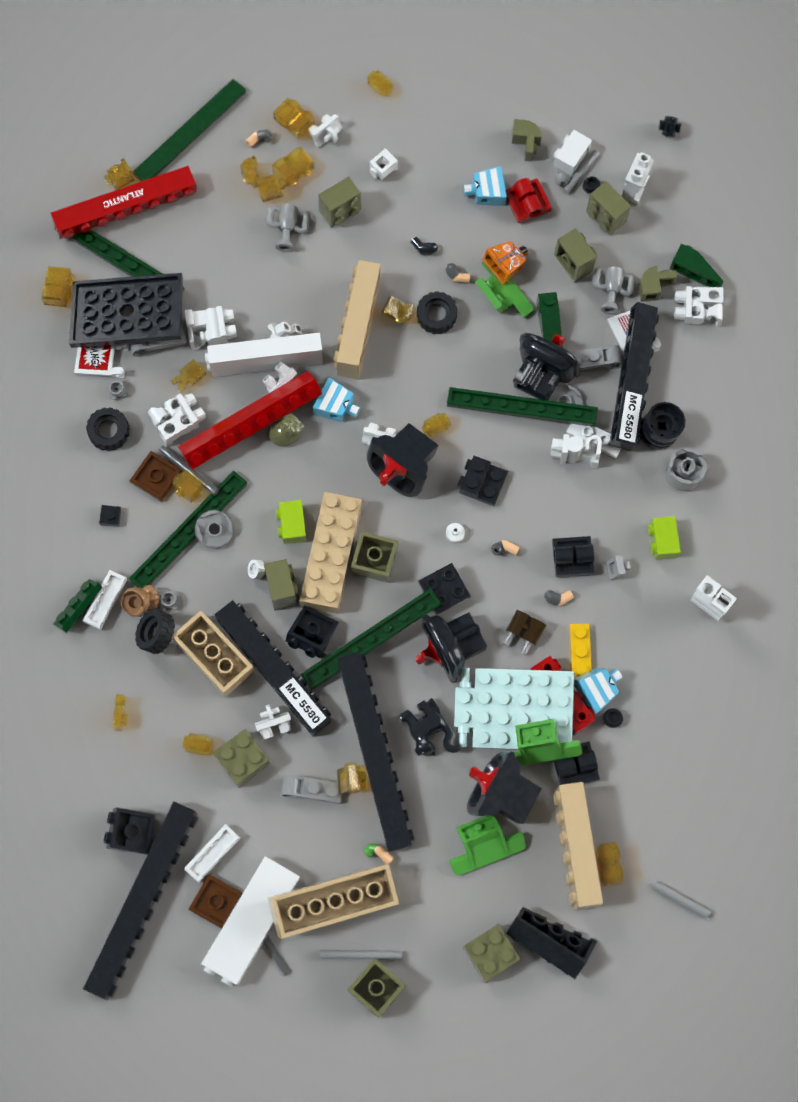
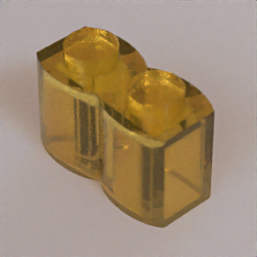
[273,98,314,139]
[272,147,314,187]
[42,266,74,307]
[597,842,624,887]

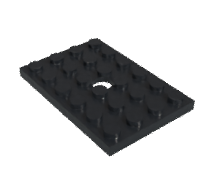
[69,273,183,348]

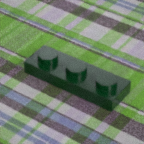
[53,579,102,633]

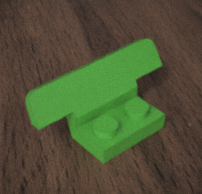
[475,262,533,318]
[514,719,582,766]
[448,816,526,875]

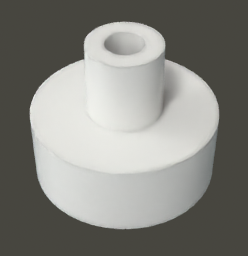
[446,523,465,543]
[248,560,266,579]

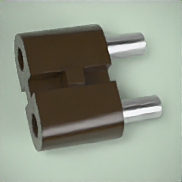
[503,610,547,655]

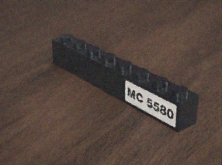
[609,302,659,451]
[214,600,331,737]

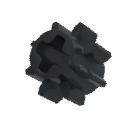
[659,116,681,137]

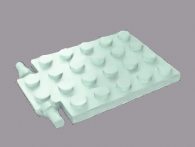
[454,668,574,749]

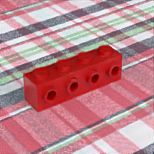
[530,656,595,736]

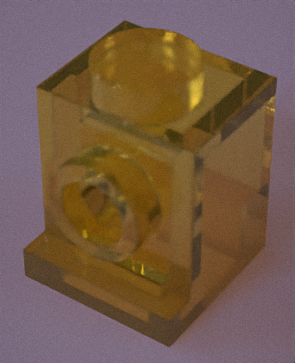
[104,158,135,190]

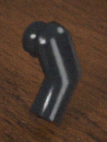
[410,237,438,255]

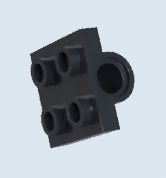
[552,536,595,577]
[418,563,471,615]
[553,741,600,785]

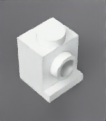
[369,149,398,180]

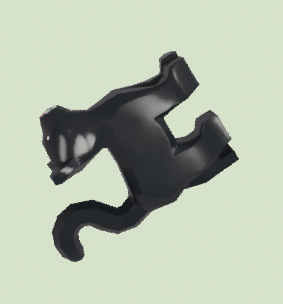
[400,698,462,756]

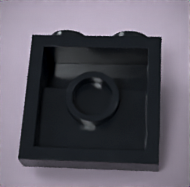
[457,455,508,506]
[285,605,339,658]
[103,807,156,855]

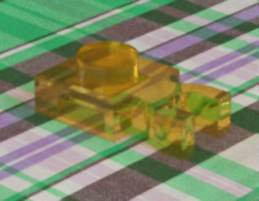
[171,359,206,393]
[112,694,128,731]

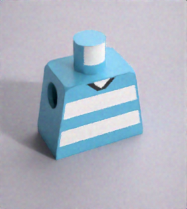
[463,166,506,206]
[313,377,360,422]
[574,668,622,713]

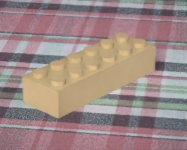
[334,260,381,380]
[300,492,362,614]
[553,782,603,911]
[268,864,399,939]

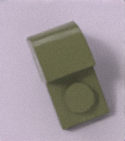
[512,119,542,161]
[639,266,677,302]

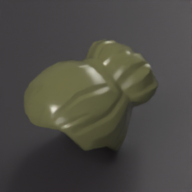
[269,414,304,447]

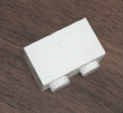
[553,130,592,176]

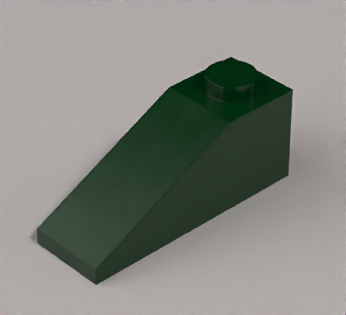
[670,244,724,287]
[536,292,563,348]

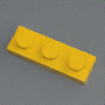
[569,624,591,678]

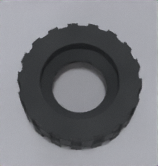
[417,291,457,334]
[86,407,130,451]
[135,609,175,654]

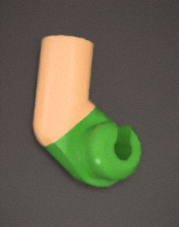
[363,843,394,864]

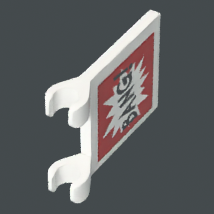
[74,344,129,379]

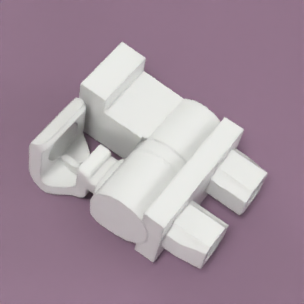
[622,153,654,205]
[674,286,723,326]
[185,306,237,350]
[148,393,206,447]
[550,434,602,468]
[690,575,737,621]

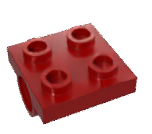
[505,178,552,224]

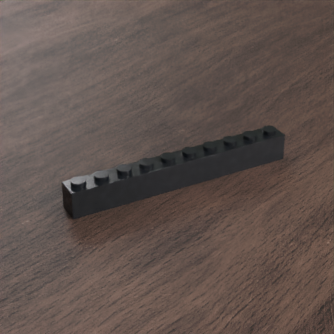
[337,652,415,852]
[83,801,198,1001]

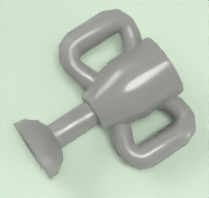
[266,204,310,252]
[592,266,635,314]

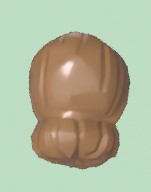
[121,585,159,617]

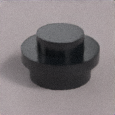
[582,176,601,194]
[603,708,623,728]

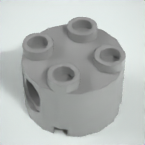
[666,448,707,491]

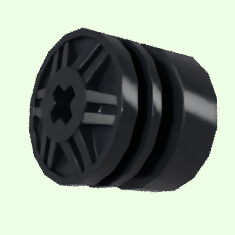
[639,402,686,450]

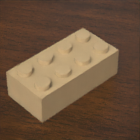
[172,611,255,697]

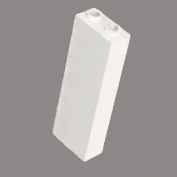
[205,333,323,377]
[201,856,300,987]

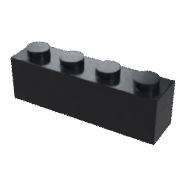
[506,907,597,979]

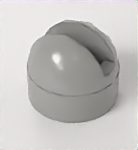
[555,173,570,187]

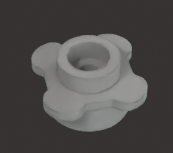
[106,380,127,400]
[159,591,179,610]

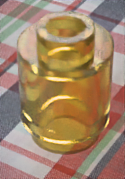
[367,70,394,96]
[422,412,451,437]
[182,733,213,756]

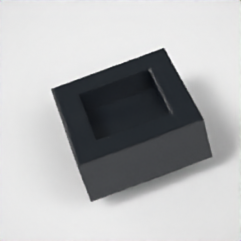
[99,505,122,527]

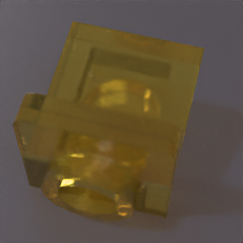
[240,156,260,189]
[382,296,414,323]

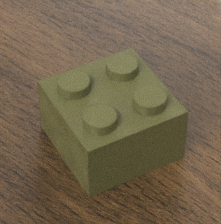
[318,176,361,227]
[586,181,631,235]
[554,228,597,283]
[351,531,398,583]
[264,559,299,611]
[213,729,270,788]
[463,924,520,983]
[347,958,406,1019]

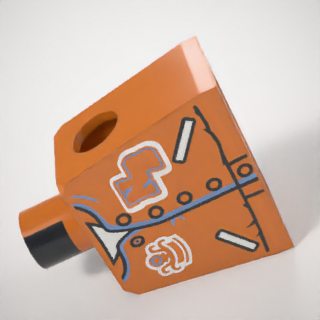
[482,241,528,285]

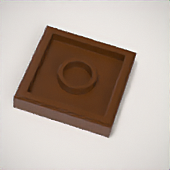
[129,451,183,502]
[188,874,243,929]

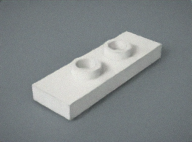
[566,424,621,459]
[83,570,128,630]
[184,824,240,883]

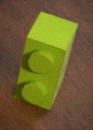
[276,500,306,544]
[648,516,681,560]

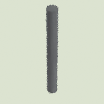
[159,445,219,495]
[263,935,291,976]

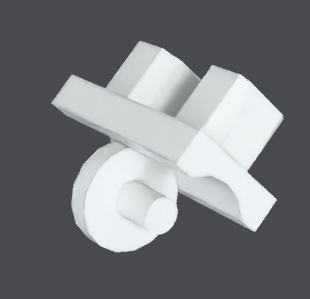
[309,114,343,148]
[268,322,303,338]
[262,362,297,393]
[362,423,396,446]
[255,704,291,739]

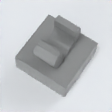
[606,556,631,580]

